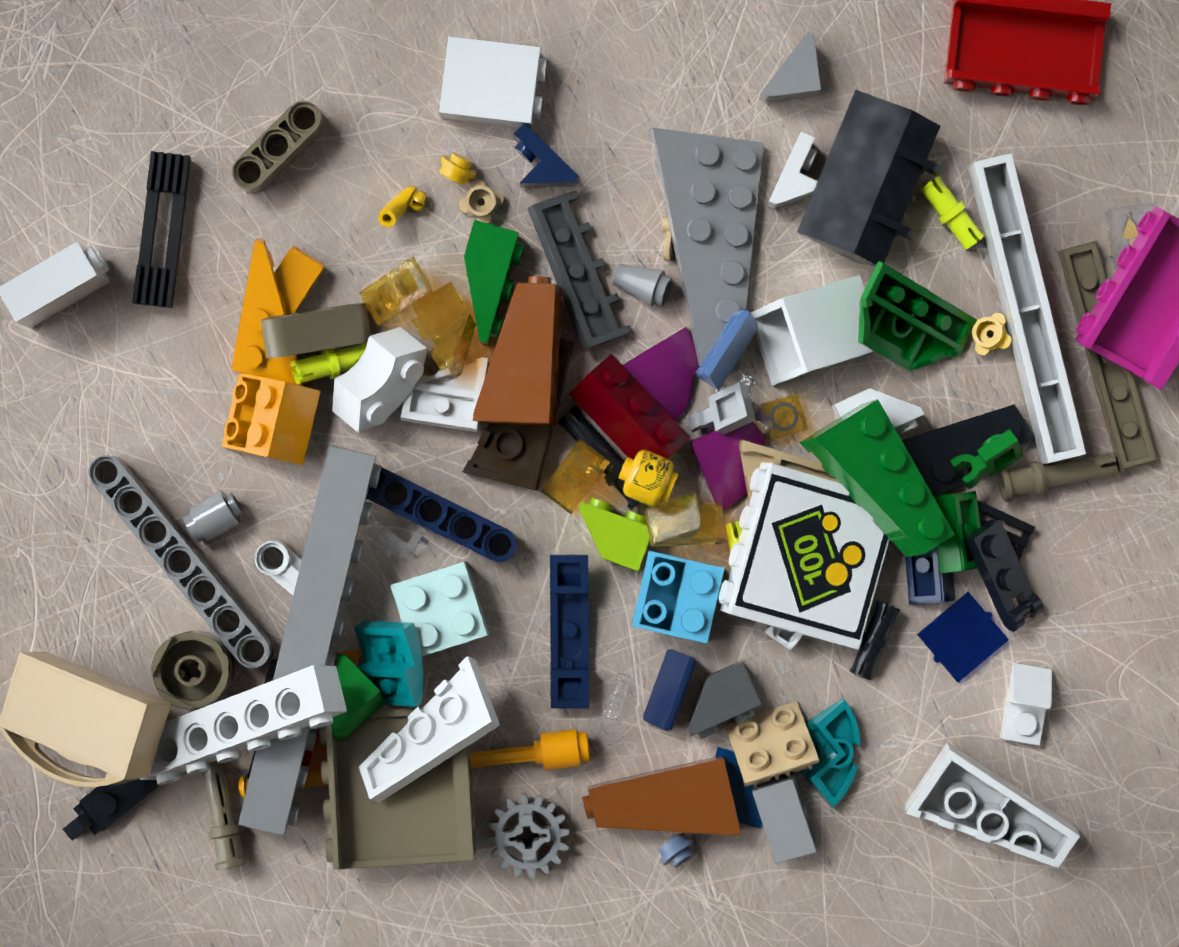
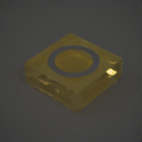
[760,393,808,441]

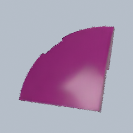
[623,327,698,421]
[690,413,766,513]

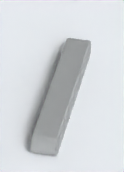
[88,455,274,668]

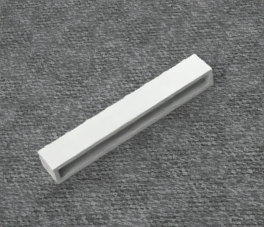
[968,153,1086,464]

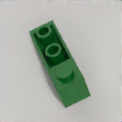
[464,220,524,346]

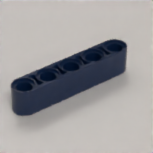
[367,467,518,562]

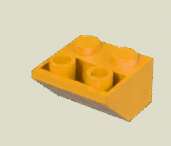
[221,373,321,465]

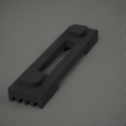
[132,151,191,308]

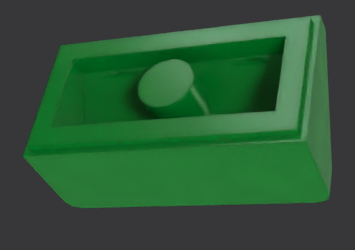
[933,491,981,573]

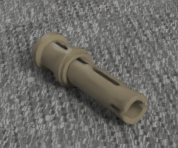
[997,452,1118,502]
[202,760,250,871]

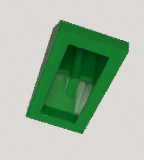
[331,654,385,740]

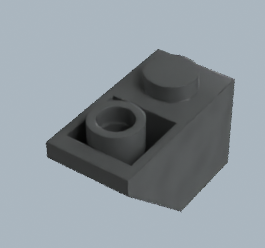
[687,661,762,739]

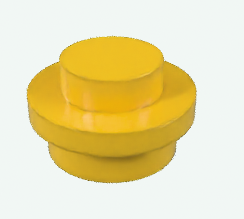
[439,152,476,185]

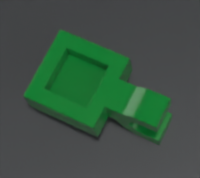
[950,429,1023,490]

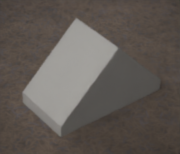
[759,32,821,103]

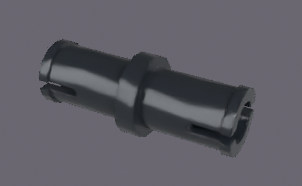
[849,600,901,680]

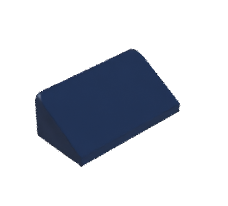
[905,547,955,605]
[643,649,696,732]

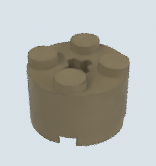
[151,630,235,710]

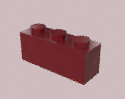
[569,353,690,460]

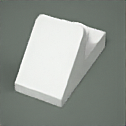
[767,132,818,209]
[1000,663,1052,746]

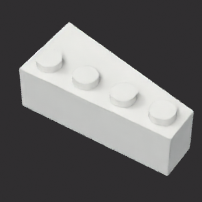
[905,742,1080,868]

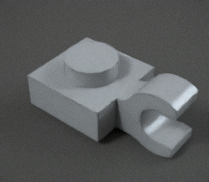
[688,382,755,436]

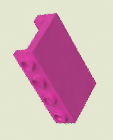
[1075,206,1179,390]

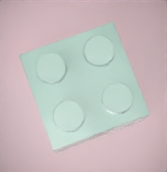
[390,561,489,656]

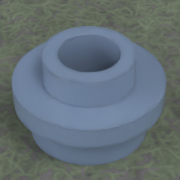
[658,833,695,868]

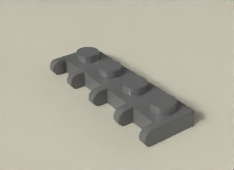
[527,191,632,351]

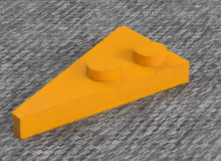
[231,238,305,386]

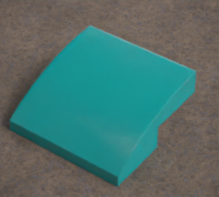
[354,621,423,707]

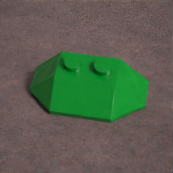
[858,261,977,371]

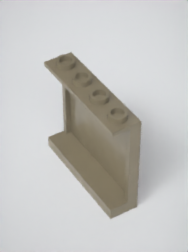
[319,708,477,870]

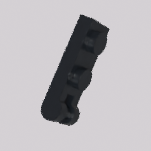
[964,519,1044,632]

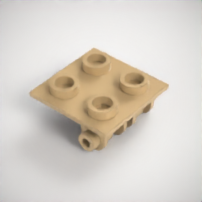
[725,701,819,788]

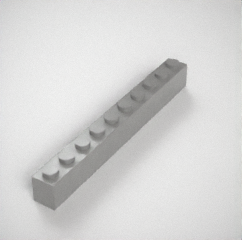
[238,445,382,836]

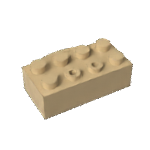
[0,652,171,787]

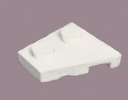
[401,357,488,432]

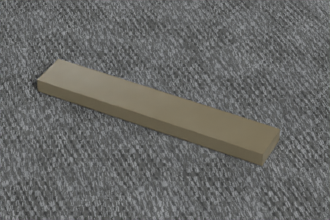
[1058,240,1158,472]

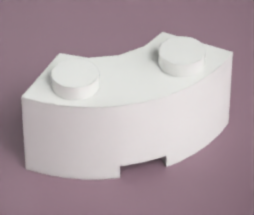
[332,327,427,433]

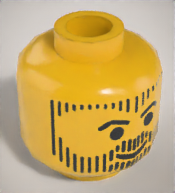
[618,450,679,507]

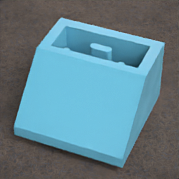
[631,551,724,644]

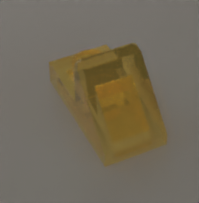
[359,256,432,326]
[541,439,611,514]
[644,493,728,547]

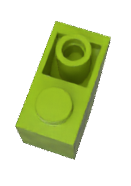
[579,497,654,571]

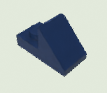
[514,123,580,188]

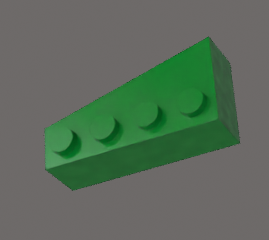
[799,399,955,557]

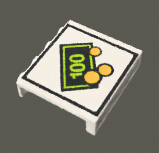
[718,462,889,650]

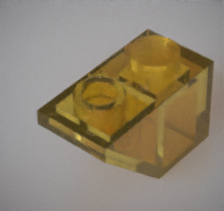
[412,282,476,379]

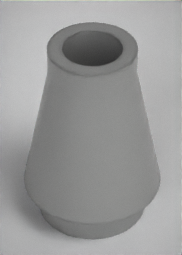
[613,263,672,307]

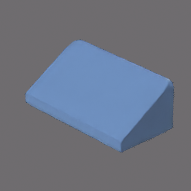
[696,309,758,389]

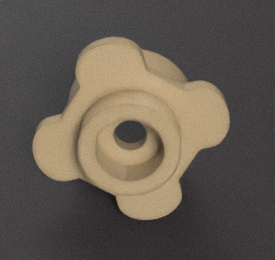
[458,179,504,224]

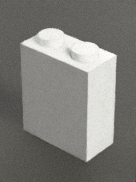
[439,36,547,129]
[0,242,110,328]

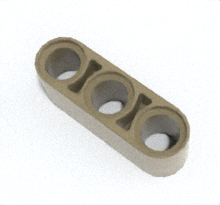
[231,100,325,194]
[260,303,371,358]

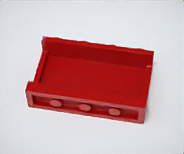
[944,0,1112,105]

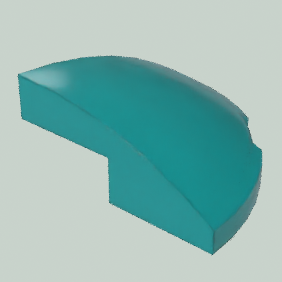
[799,699,861,807]

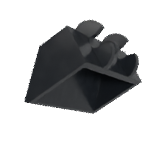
[797,89,942,267]

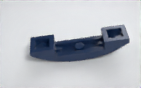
[550,554,589,709]

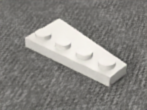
[359,656,500,803]

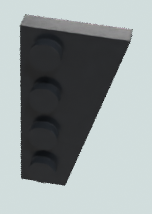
[902,404,1035,496]

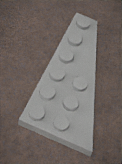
[649,127,764,371]

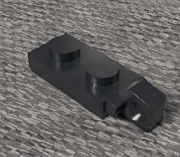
[63,778,160,841]

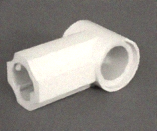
[254,539,302,595]

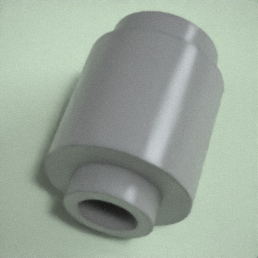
[183,490,243,543]

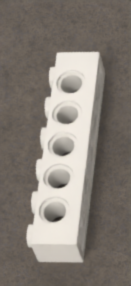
[140,665,347,785]

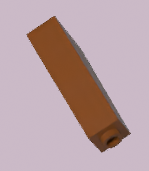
[473,276,562,426]
[582,755,741,836]

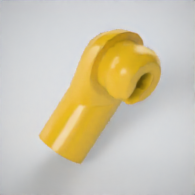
[378,186,427,228]

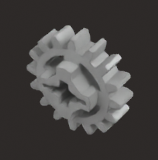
[486,793,570,878]

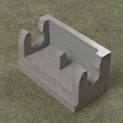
[752,771,819,864]

